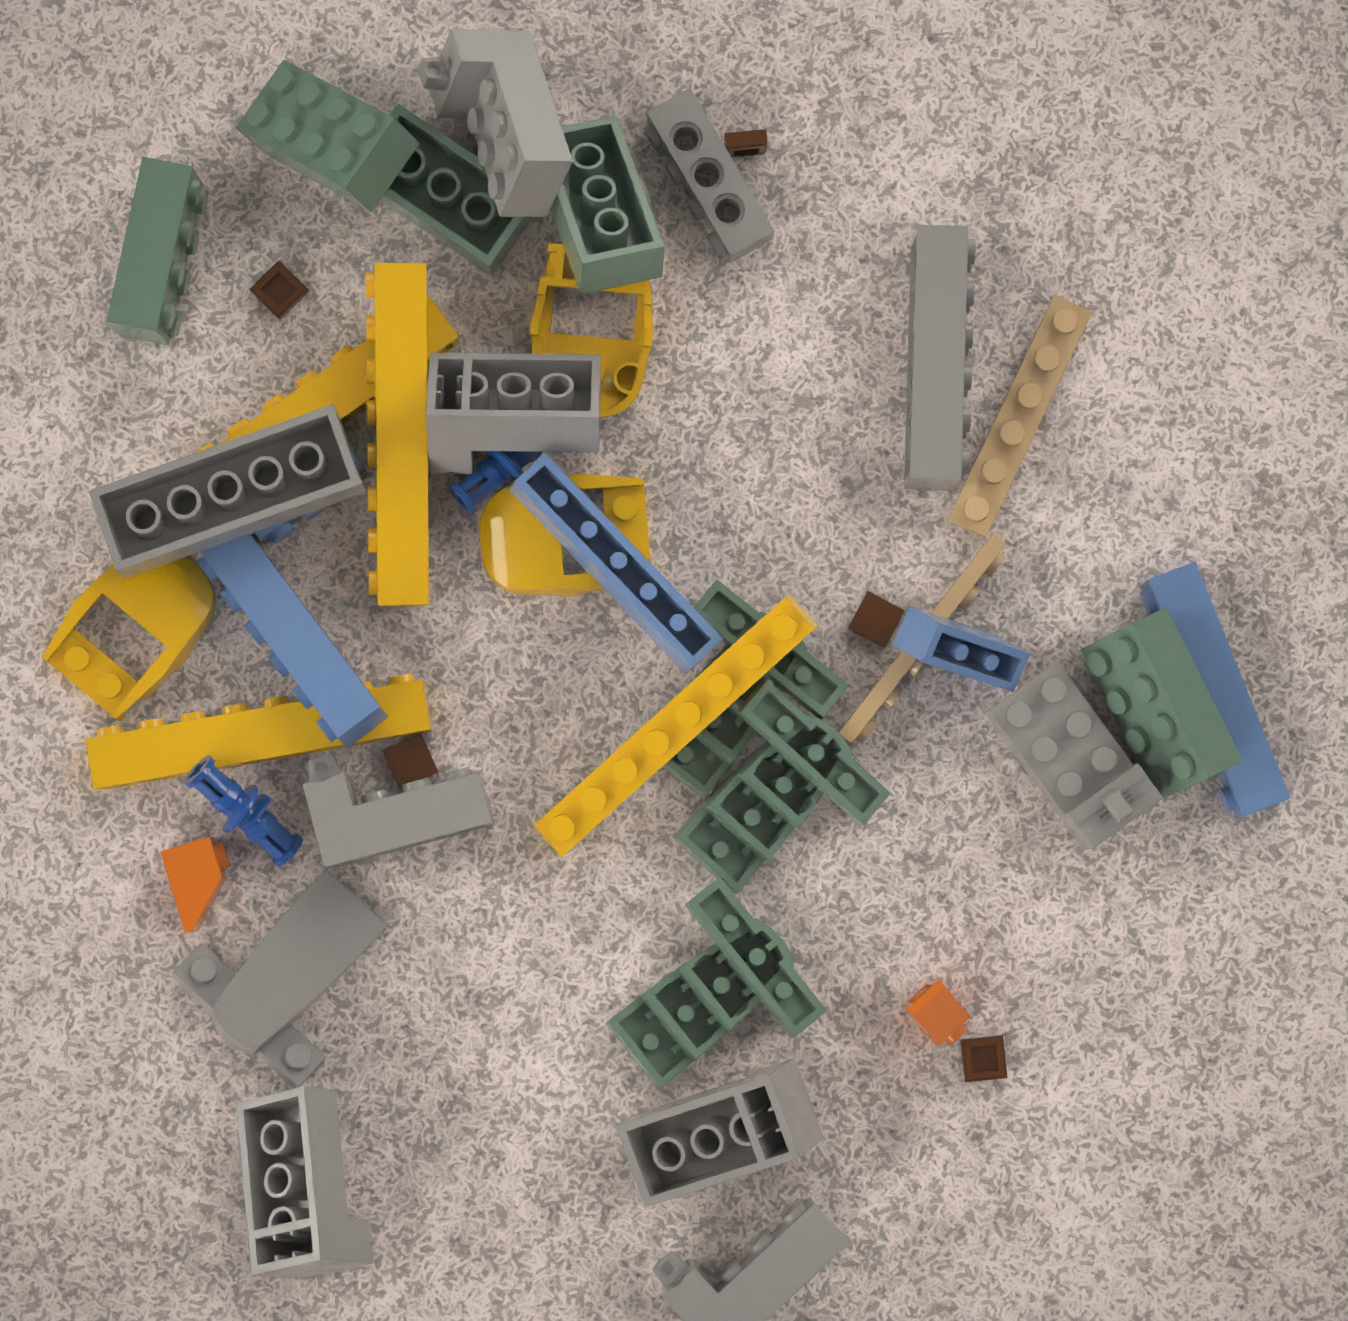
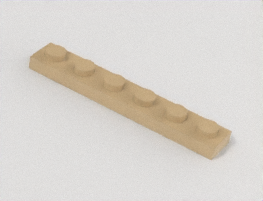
[947,294,1092,538]
[838,534,1006,746]

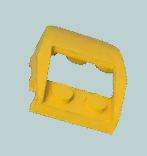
[529,243,653,417]
[479,473,651,597]
[42,557,216,722]

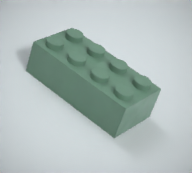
[235,59,420,212]
[380,104,532,276]
[551,116,665,294]
[106,156,208,346]
[1080,607,1243,798]

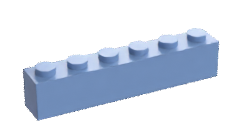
[509,453,723,674]
[197,534,388,748]
[1140,561,1290,818]

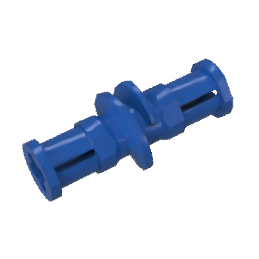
[448,451,542,515]
[184,755,303,867]

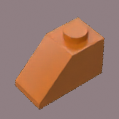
[160,836,230,934]
[902,978,970,1046]

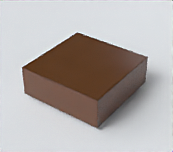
[724,129,768,158]
[249,260,309,320]
[848,591,905,648]
[382,733,439,790]
[960,1035,1008,1082]

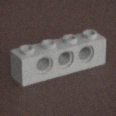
[644,88,774,263]

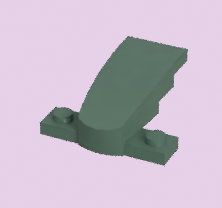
[663,579,850,800]
[672,680,891,894]
[605,877,827,1090]

